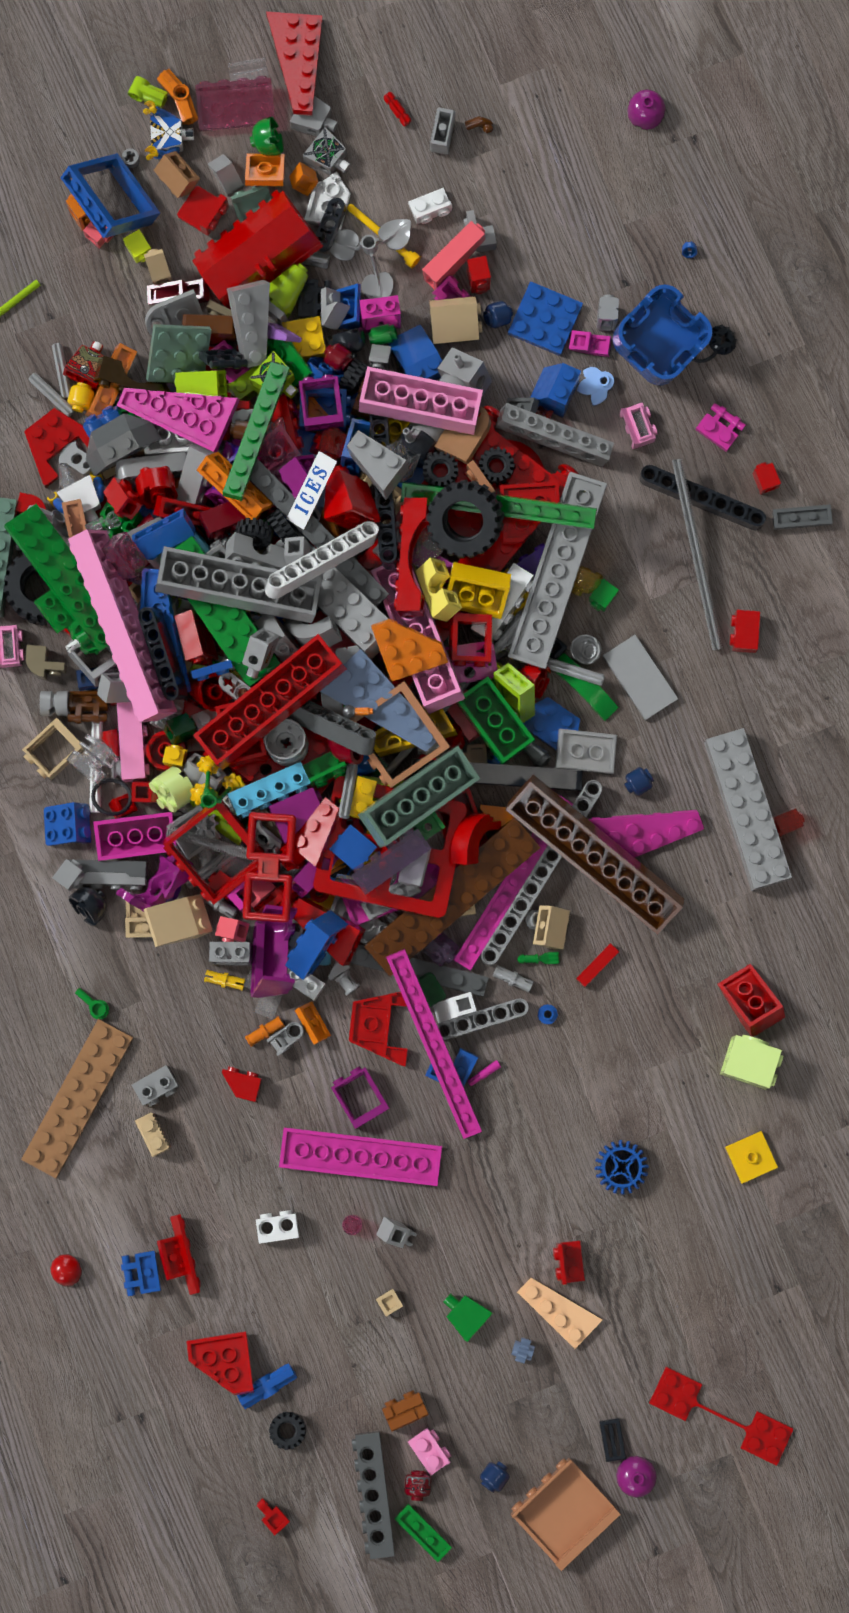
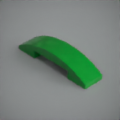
[554,653,619,721]

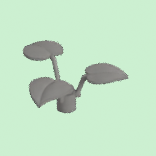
[325,219,411,299]

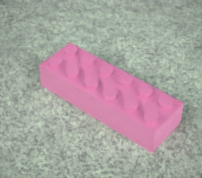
[359,366,483,435]

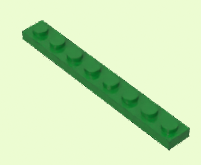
[223,362,290,501]

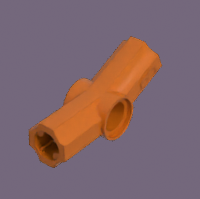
[157,69,198,125]

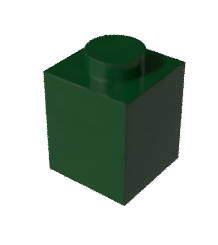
[164,713,197,745]

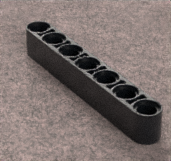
[640,465,766,531]

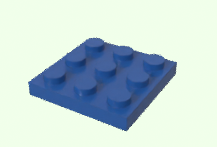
[508,281,583,356]

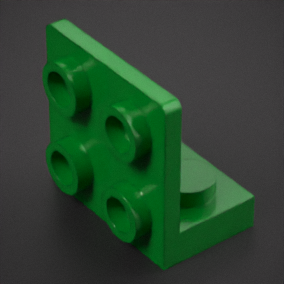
[302,752,347,789]

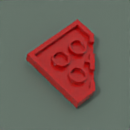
[500,482,560,544]
[186,1331,254,1396]

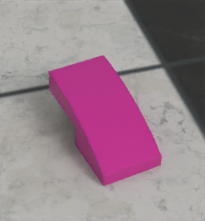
[569,330,612,357]

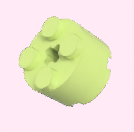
[149,766,193,812]

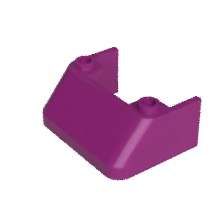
[250,905,297,998]

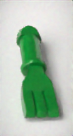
[517,952,560,964]

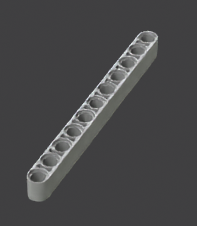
[481,780,602,966]

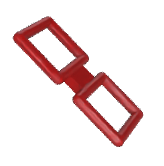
[242,812,296,923]

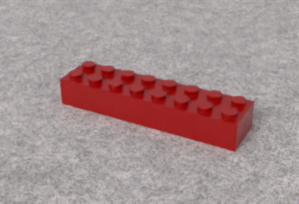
[193,634,347,770]

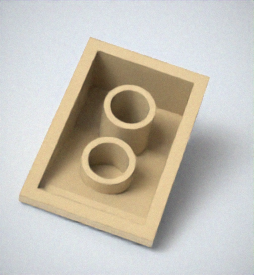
[144,894,213,947]

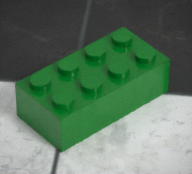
[456,677,535,765]

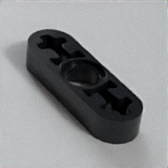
[316,198,346,252]

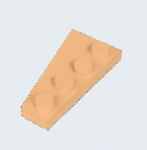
[517,1278,602,1349]

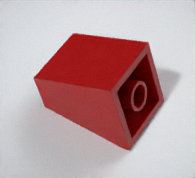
[324,470,380,530]

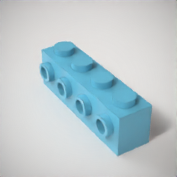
[227,762,310,818]

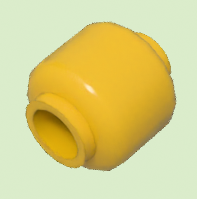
[67,382,95,413]

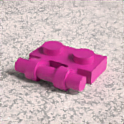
[695,403,746,452]

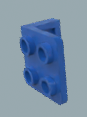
[44,802,91,846]

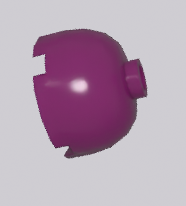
[627,89,666,130]
[616,1456,657,1498]

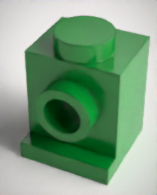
[412,811,445,842]

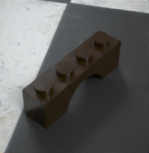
[94,356,171,393]

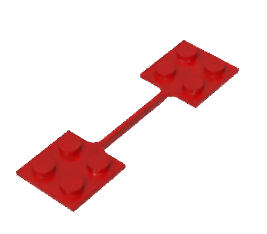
[649,1367,793,1466]

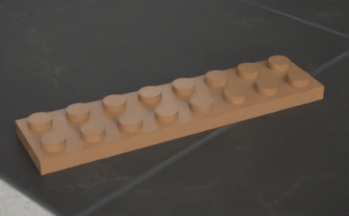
[21,1019,133,1179]

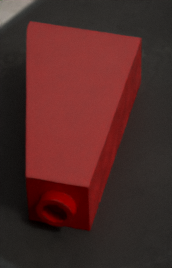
[292,897,366,966]

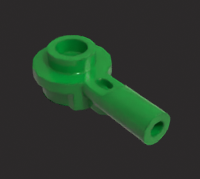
[75,988,109,1020]

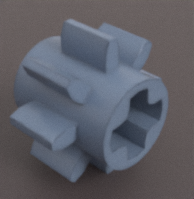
[511,1338,535,1364]

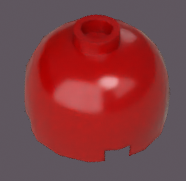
[518,664,551,702]

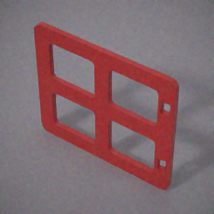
[313,776,467,918]

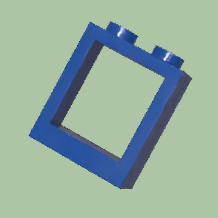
[299,388,351,432]

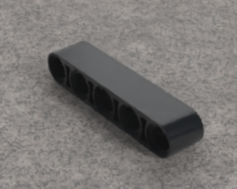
[138,607,188,700]

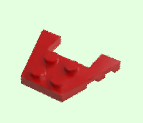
[24,408,90,488]
[349,992,408,1067]

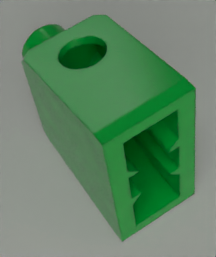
[443,1293,493,1342]

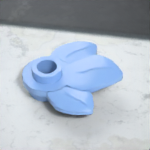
[577,367,614,406]

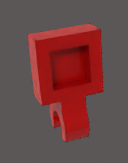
[256,1498,290,1536]

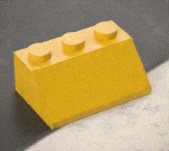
[447,562,511,619]

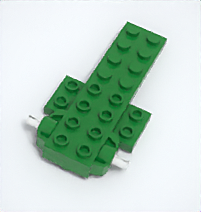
[4,504,138,655]

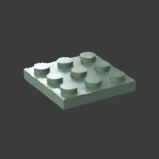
[146,324,211,383]

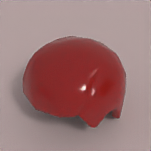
[50,1254,82,1287]

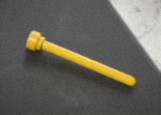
[347,204,421,269]

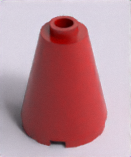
[188,672,234,711]

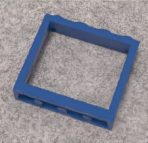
[60,153,160,238]

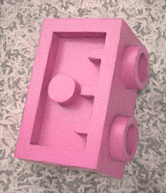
[408,1427,451,1476]

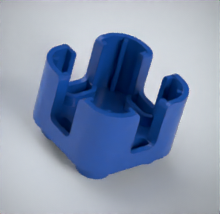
[613,285,712,385]

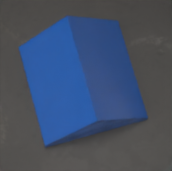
[336,283,361,330]

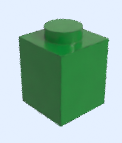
[589,579,619,612]

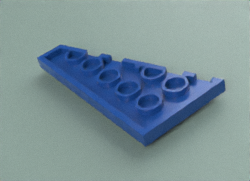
[140,568,191,692]

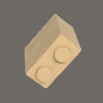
[429,297,482,344]

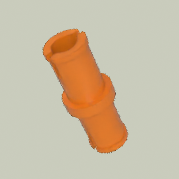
[245,1016,285,1047]

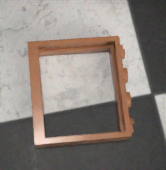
[350,681,450,788]

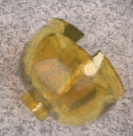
[571,565,604,596]

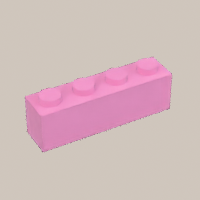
[117,702,150,782]

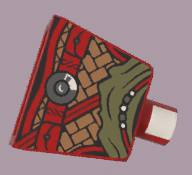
[63,341,104,391]

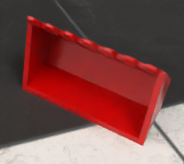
[192,190,323,310]

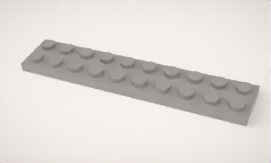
[508,472,607,670]

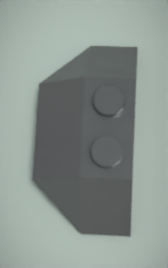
[86,414,161,476]

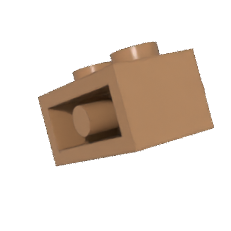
[154,151,200,198]

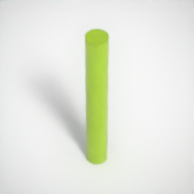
[0,280,41,317]

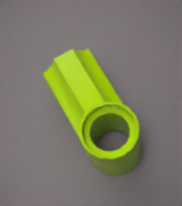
[127,76,168,108]

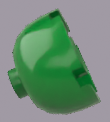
[250,116,284,155]

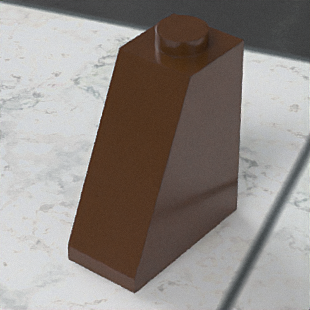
[182,314,237,346]

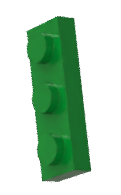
[394,1503,452,1562]

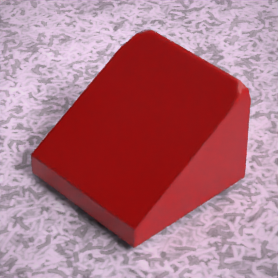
[109,793,138,819]

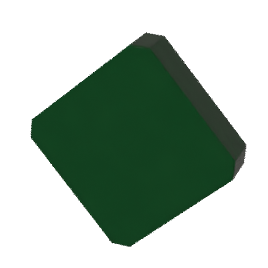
[418,972,446,1007]

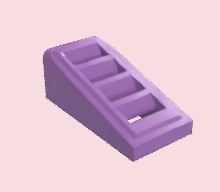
[267,323,302,343]

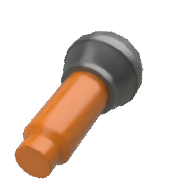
[342,705,373,719]

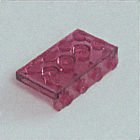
[195,76,275,131]

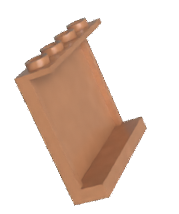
[511,1458,621,1571]

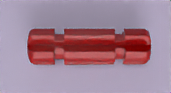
[384,92,411,126]

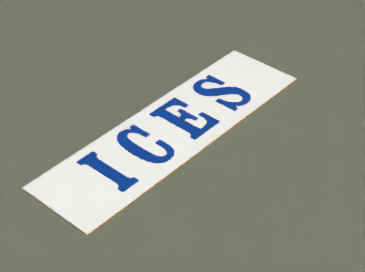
[287,451,337,530]

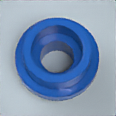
[538,1004,558,1024]

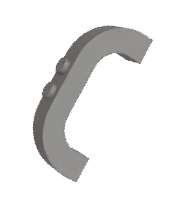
[284,616,342,647]

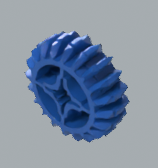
[594,1140,649,1194]

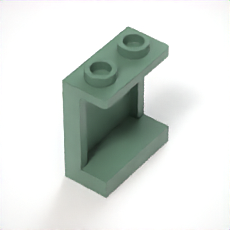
[231,186,271,222]

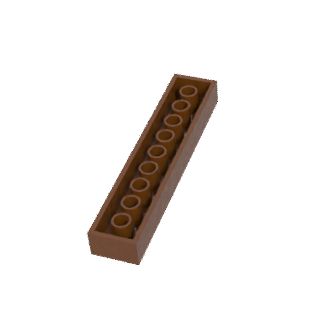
[505,774,685,935]
[363,818,541,977]

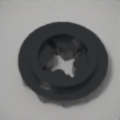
[709,324,737,355]

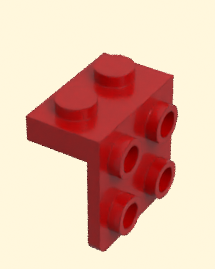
[177,186,229,236]

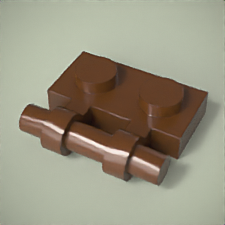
[68,691,109,724]

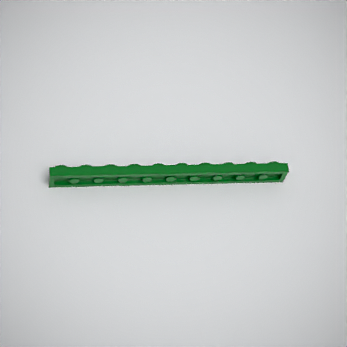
[400,482,597,529]

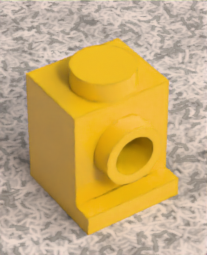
[163,745,188,769]

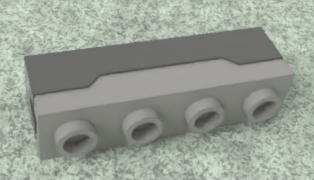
[67,859,148,890]

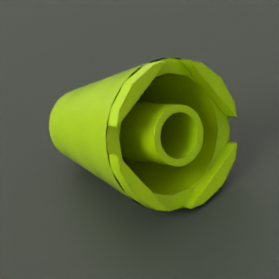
[269,263,308,318]

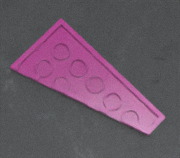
[117,388,240,452]
[588,810,704,858]

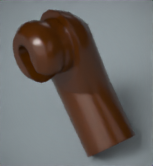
[465,116,493,133]

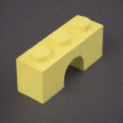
[415,557,462,622]

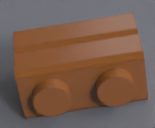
[382,1390,429,1432]

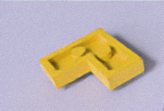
[349,776,377,819]

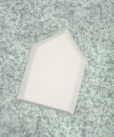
[304,172,351,230]

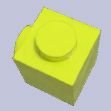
[123,229,152,264]

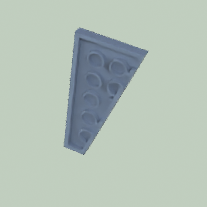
[321,649,436,751]

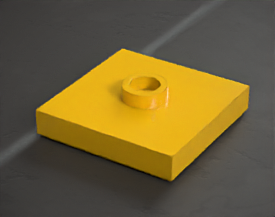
[725,1131,778,1184]

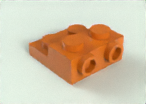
[245,154,285,186]

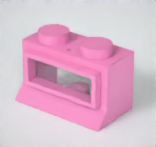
[620,403,658,449]
[0,625,25,668]

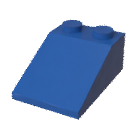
[388,324,442,380]

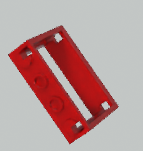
[163,800,265,905]

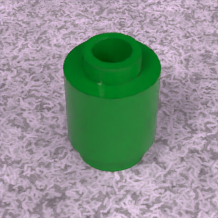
[368,324,398,345]

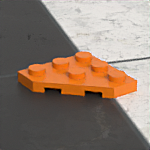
[371,619,448,682]

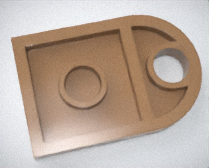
[434,406,491,464]

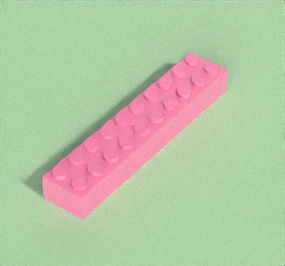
[68,529,177,722]

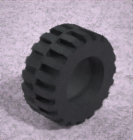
[426,480,505,558]
[4,553,48,625]

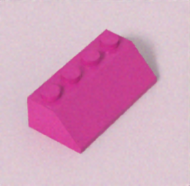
[93,812,177,861]

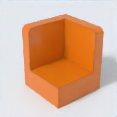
[289,162,319,196]

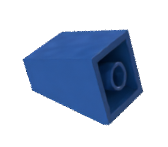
[530,363,581,418]

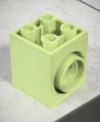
[720,1035,783,1089]

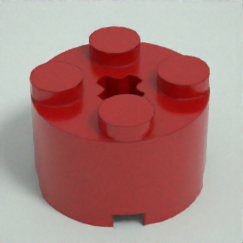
[135,466,178,510]
[146,731,187,772]

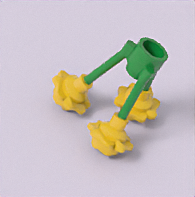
[190,755,245,808]

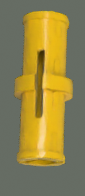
[204,969,246,991]

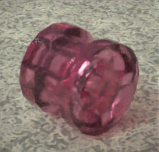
[342,1215,362,1235]

